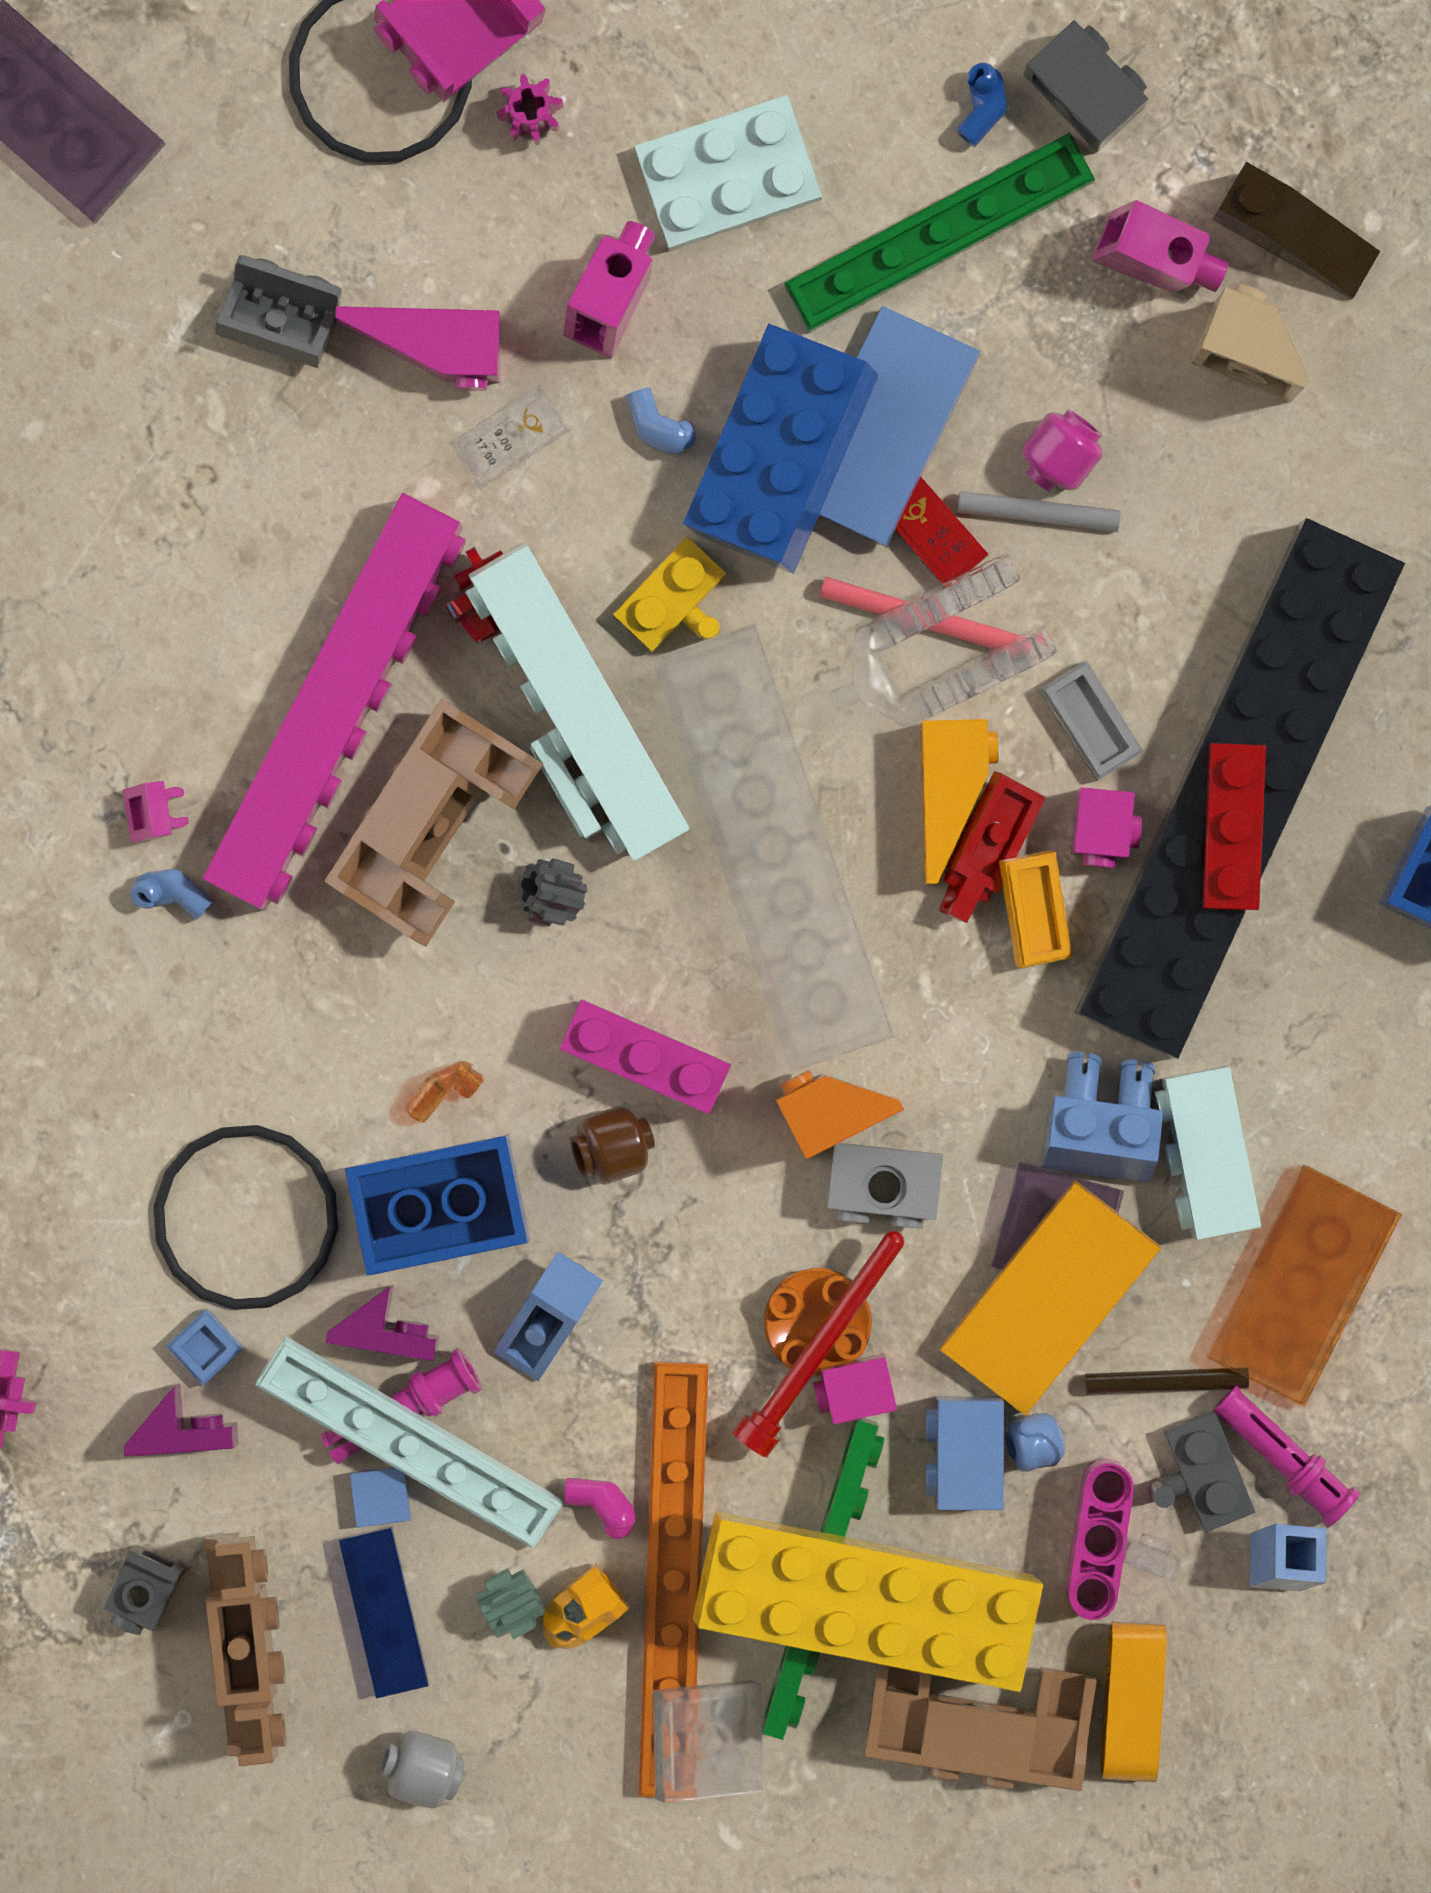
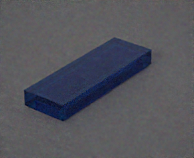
[339,1526,430,1699]

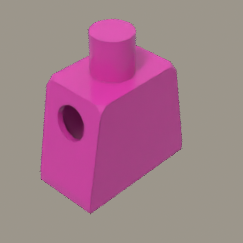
[1091,200,1228,292]
[563,221,655,359]

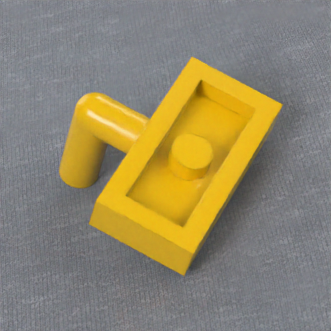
[613,536,727,653]

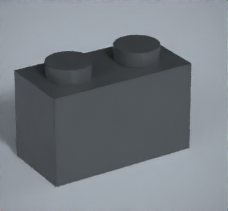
[1023,20,1149,153]

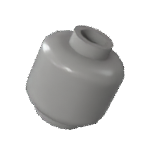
[379,1731,464,1808]

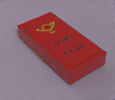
[895,476,989,591]

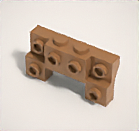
[324,698,543,947]
[204,1532,286,1766]
[864,1664,1097,1791]

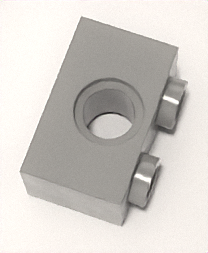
[827,1143,943,1229]

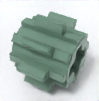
[476,1568,546,1639]

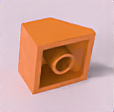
[775,1070,904,1159]

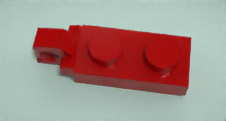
[938,771,1045,923]

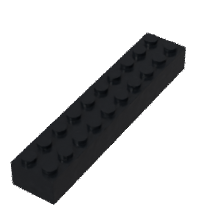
[1074,518,1405,1059]

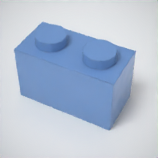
[925,1396,1004,1510]

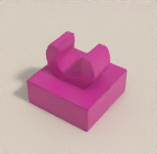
[123,781,189,843]

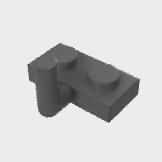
[1148,1411,1256,1533]

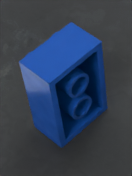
[345,1134,530,1276]

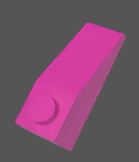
[336,306,501,391]

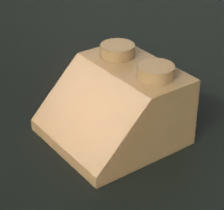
[1191,284,1308,402]

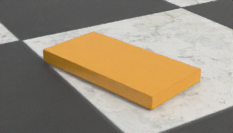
[940,1180,1161,1416]

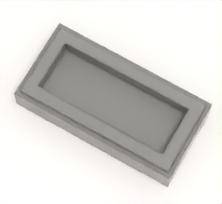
[1039,661,1144,781]

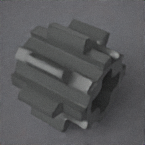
[515,858,587,926]

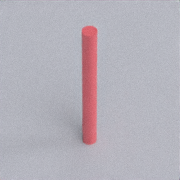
[819,577,1032,659]

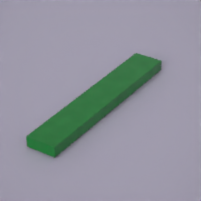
[784,132,1095,333]

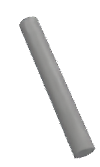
[957,491,1121,532]

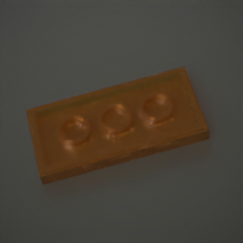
[1206,1164,1402,1407]

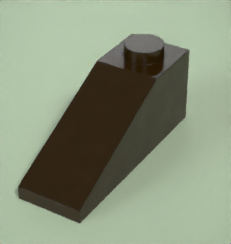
[1212,162,1380,299]

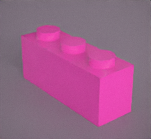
[560,999,731,1115]

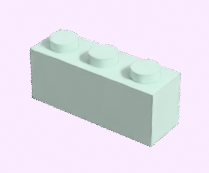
[1154,1066,1261,1240]

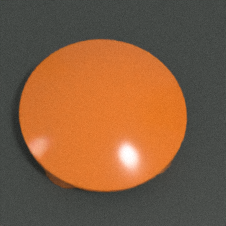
[764,1268,872,1376]

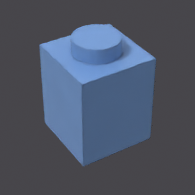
[1250,1524,1327,1591]

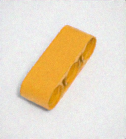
[1100,1621,1167,1782]

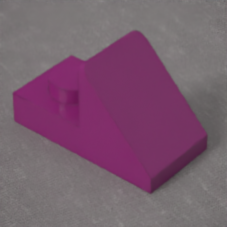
[325,1284,440,1361]
[124,1383,239,1457]

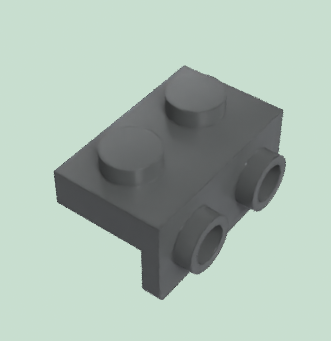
[215,255,342,368]

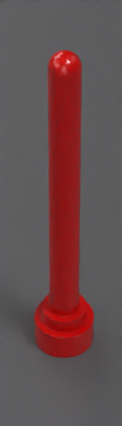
[732,1231,905,1458]

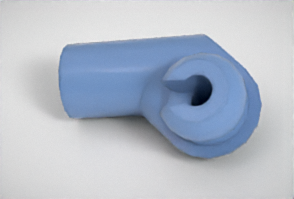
[625,387,696,454]

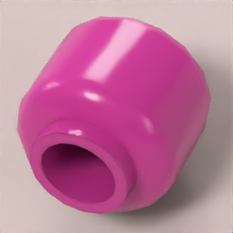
[1022,409,1103,492]

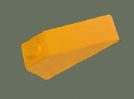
[920,719,999,885]

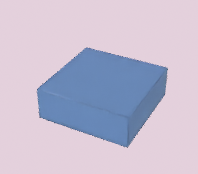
[166,1308,244,1386]
[350,1467,412,1528]

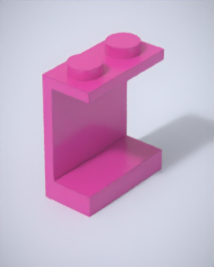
[374,0,546,103]

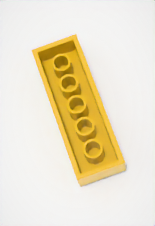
[693,1511,1043,1692]

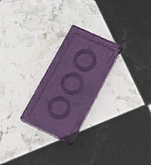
[0,0,166,224]

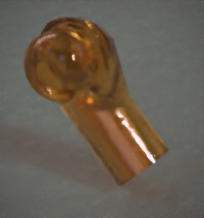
[404,1061,484,1123]

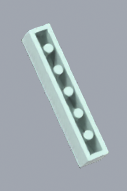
[465,542,690,861]

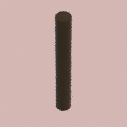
[1085,1367,1249,1395]

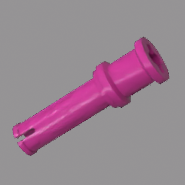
[321,1348,482,1464]
[1212,1386,1360,1528]

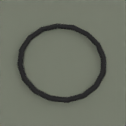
[289,0,472,163]
[153,1125,338,1310]

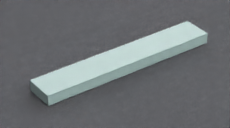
[255,1336,562,1549]

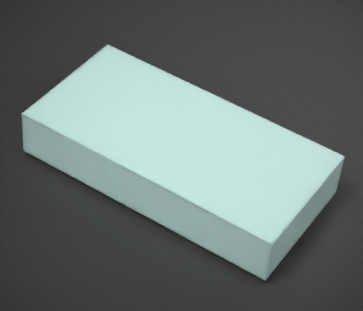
[530,734,601,841]

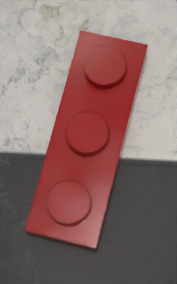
[1202,743,1266,911]

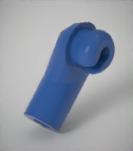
[955,62,1007,147]

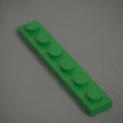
[761,1418,885,1740]

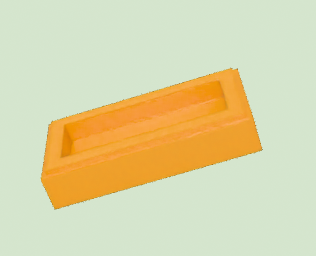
[999,850,1072,968]

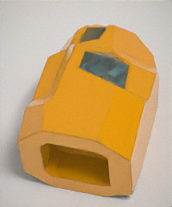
[543,1563,630,1649]

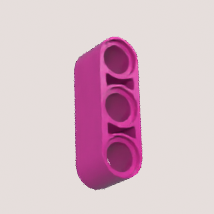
[1065,1458,1134,1620]

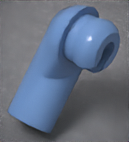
[131,869,215,920]

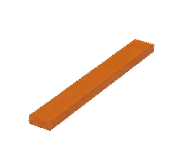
[638,1361,709,1798]

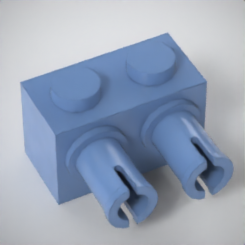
[1042,1052,1163,1183]

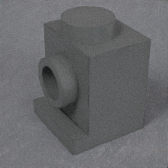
[103,1544,185,1635]

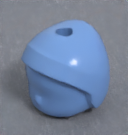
[1006,1413,1065,1472]

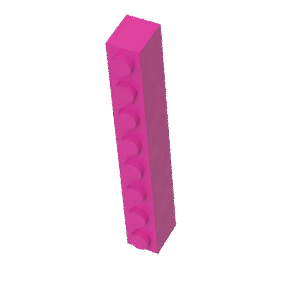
[203,492,467,910]

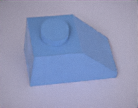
[493,1252,603,1381]

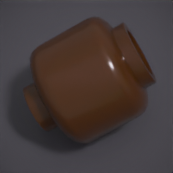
[570,1106,655,1185]

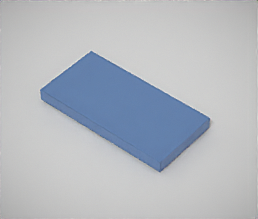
[819,306,980,548]

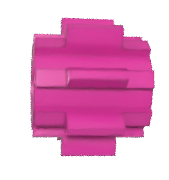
[496,74,564,145]

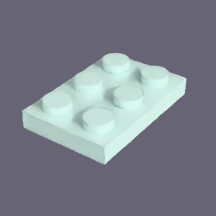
[634,95,822,251]

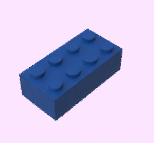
[683,323,879,574]

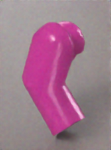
[564,1478,636,1539]

